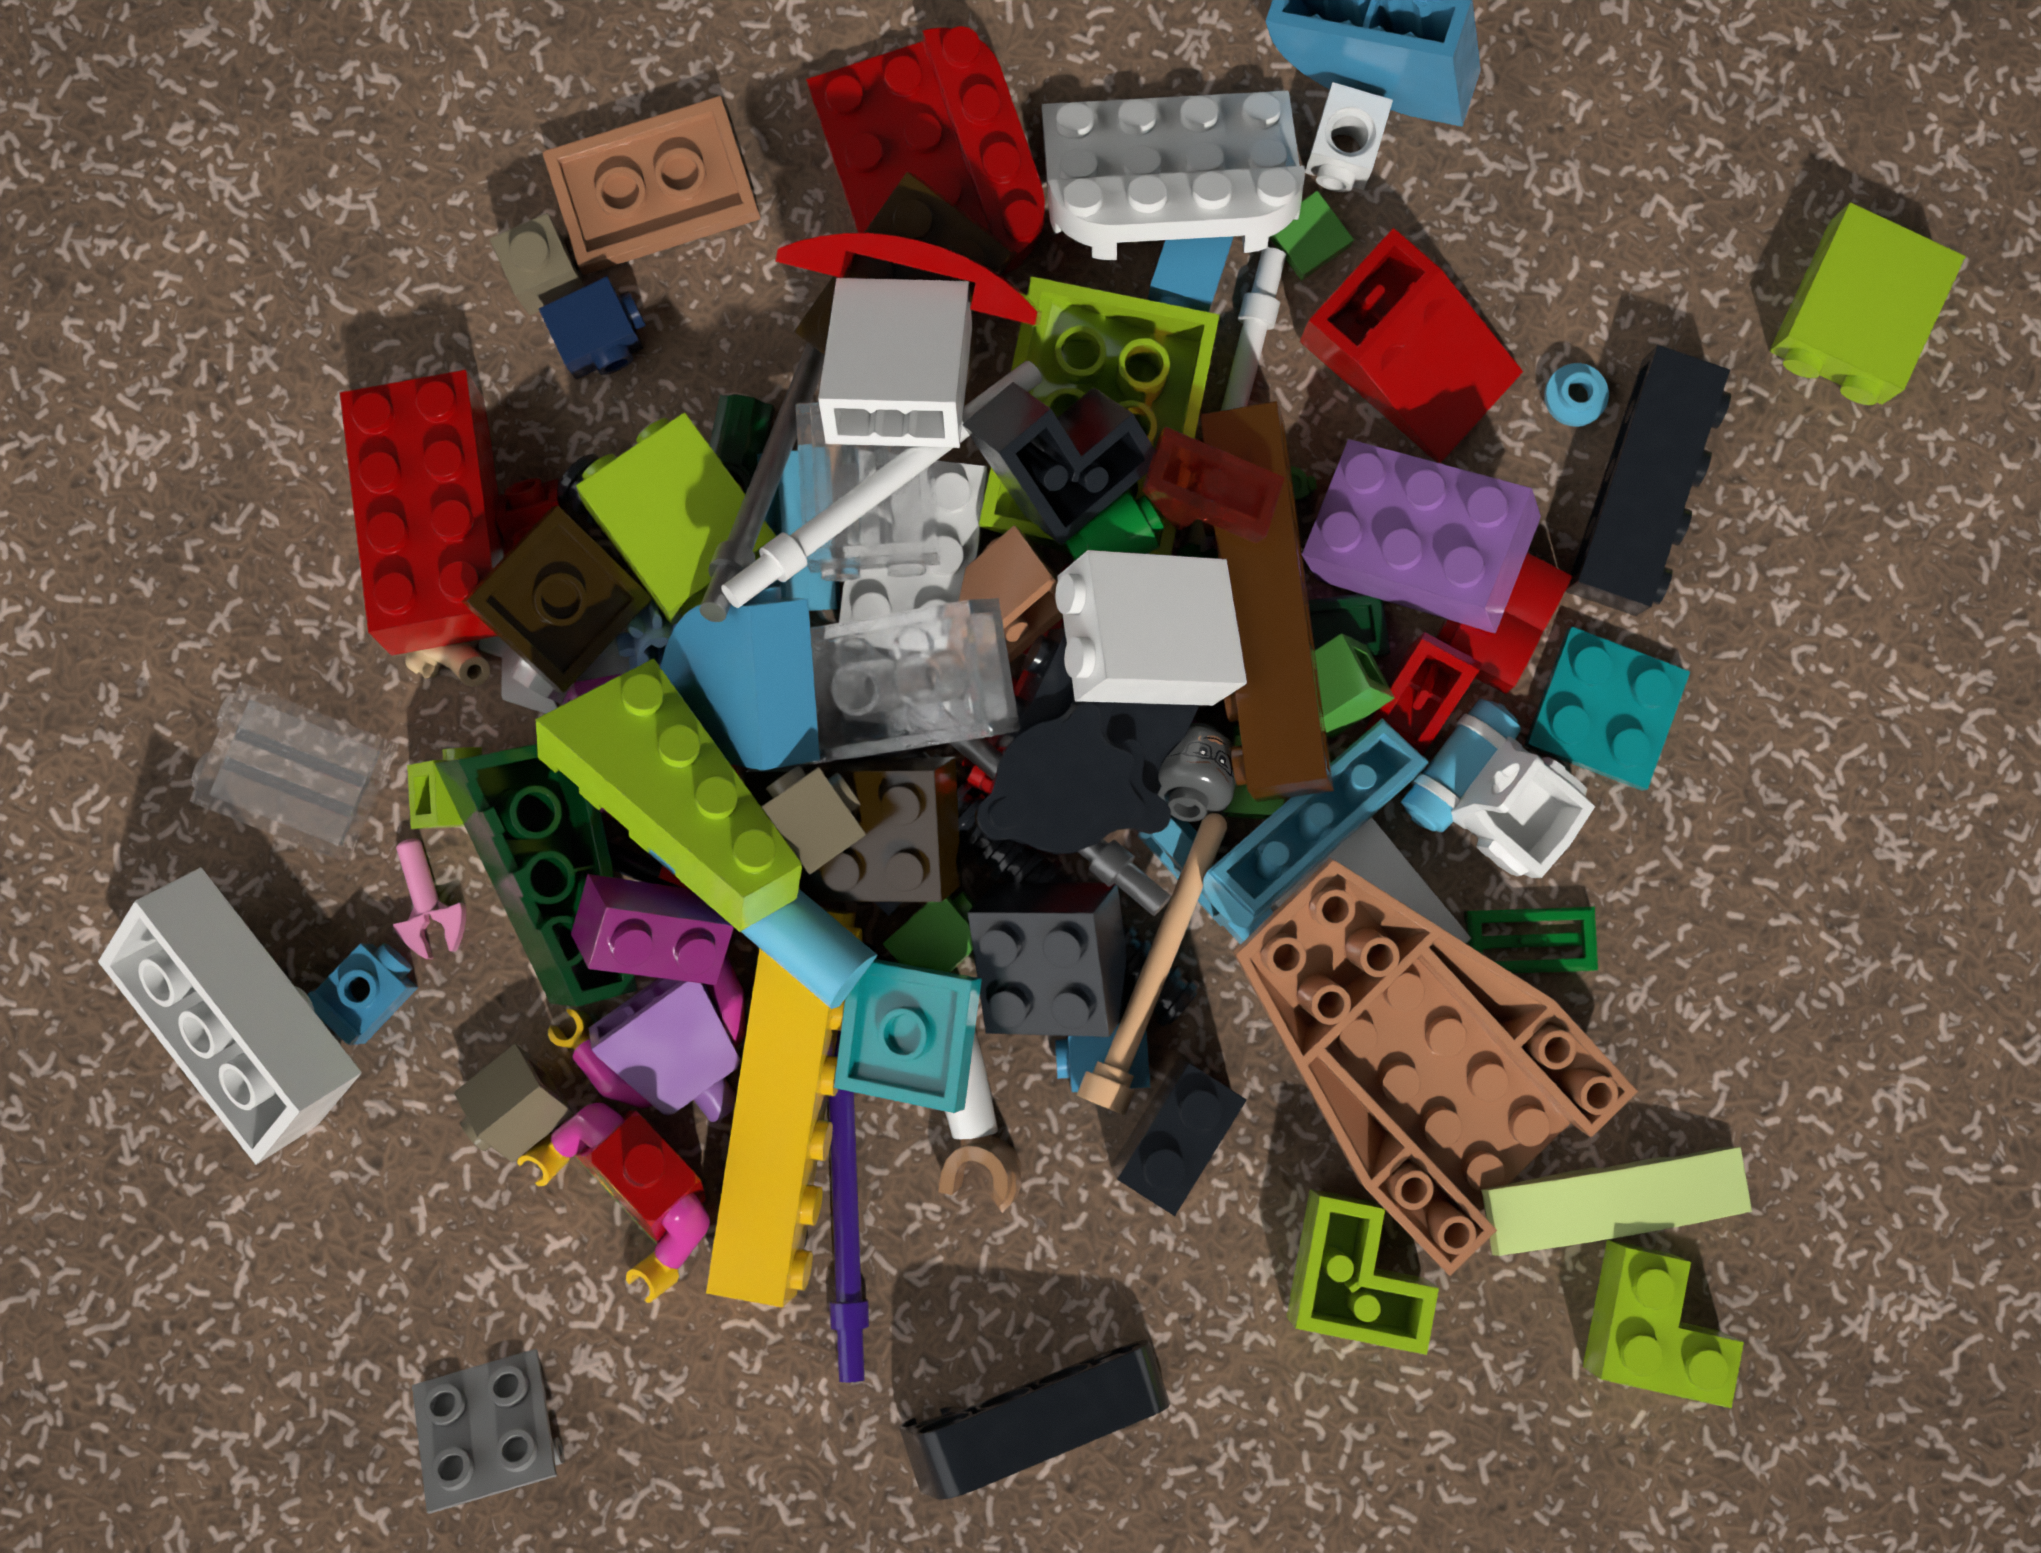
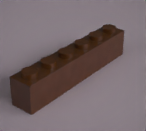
[1193,401,1334,802]

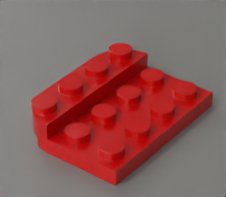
[806,26,1045,275]

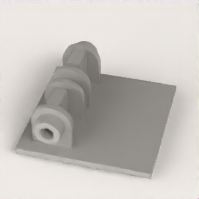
[412,1348,564,1514]

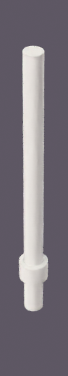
[1186,247,1286,552]
[721,361,1042,608]

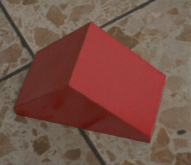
[1365,632,1482,756]

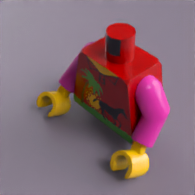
[517,1103,710,1303]

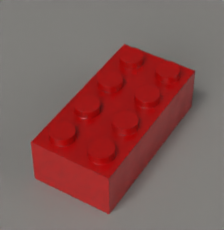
[339,369,504,656]

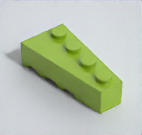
[535,658,802,932]

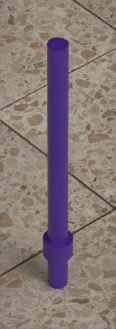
[829,1031,869,1383]

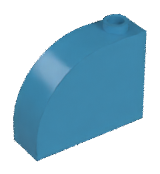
[1266,0,1481,127]
[661,585,820,770]

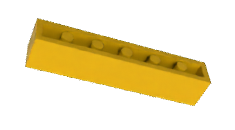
[706,906,863,1308]

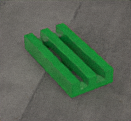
[1464,907,1598,973]

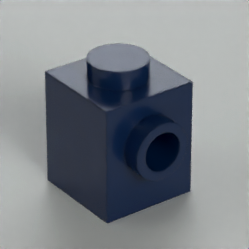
[539,277,646,380]

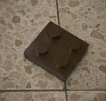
[461,505,652,693]

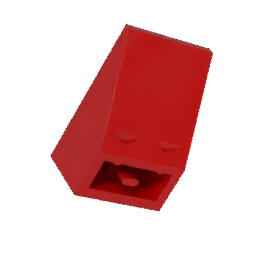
[1299,227,1523,464]

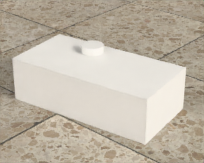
[98,868,362,1165]

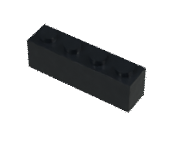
[1565,345,1731,616]

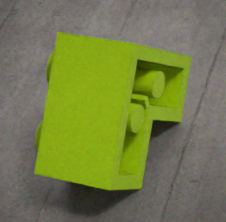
[1286,1189,1439,1355]
[1583,1239,1744,1408]

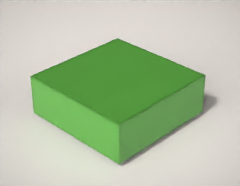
[1269,191,1354,281]

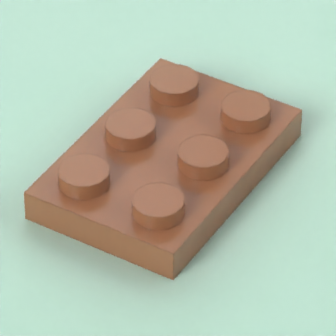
[542,96,761,275]

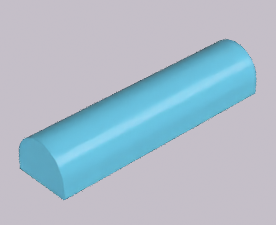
[1203,718,1428,928]
[648,850,877,1009]

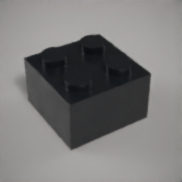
[968,883,1131,1037]

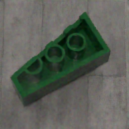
[435,743,638,1007]

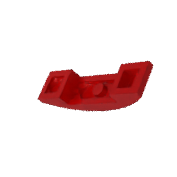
[775,233,1042,325]

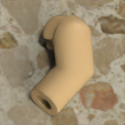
[405,642,490,687]

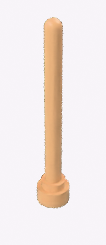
[1076,813,1227,1116]

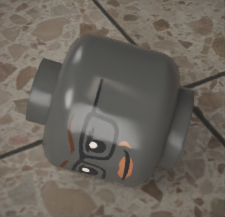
[1158,723,1236,822]

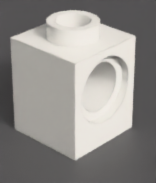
[1305,82,1393,192]

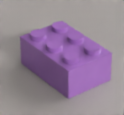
[1302,439,1541,634]

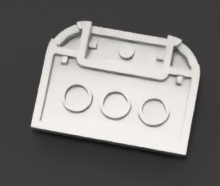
[1042,91,1305,260]

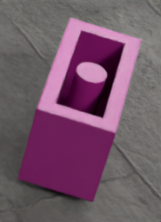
[571,874,734,985]

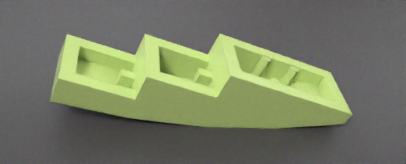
[1481,1147,1752,1256]

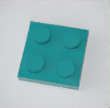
[1524,626,1690,791]
[834,959,982,1113]

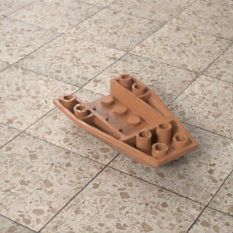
[1233,858,1638,1276]

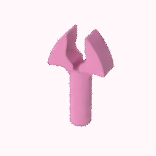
[393,838,466,959]

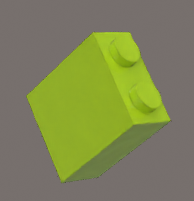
[1769,202,1966,405]
[576,412,776,626]

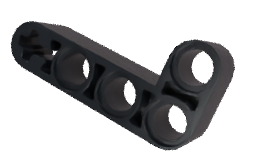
[899,1340,1171,1500]

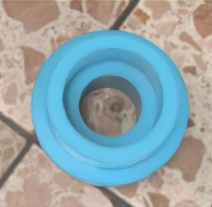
[1544,363,1609,427]

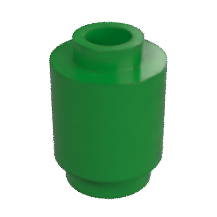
[1065,490,1164,561]

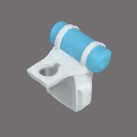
[1401,698,1595,878]

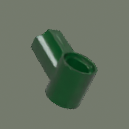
[709,394,775,495]

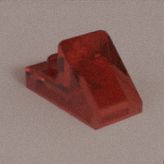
[1142,427,1285,543]

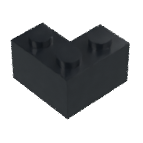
[962,382,1161,546]

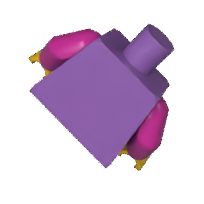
[548,953,747,1122]

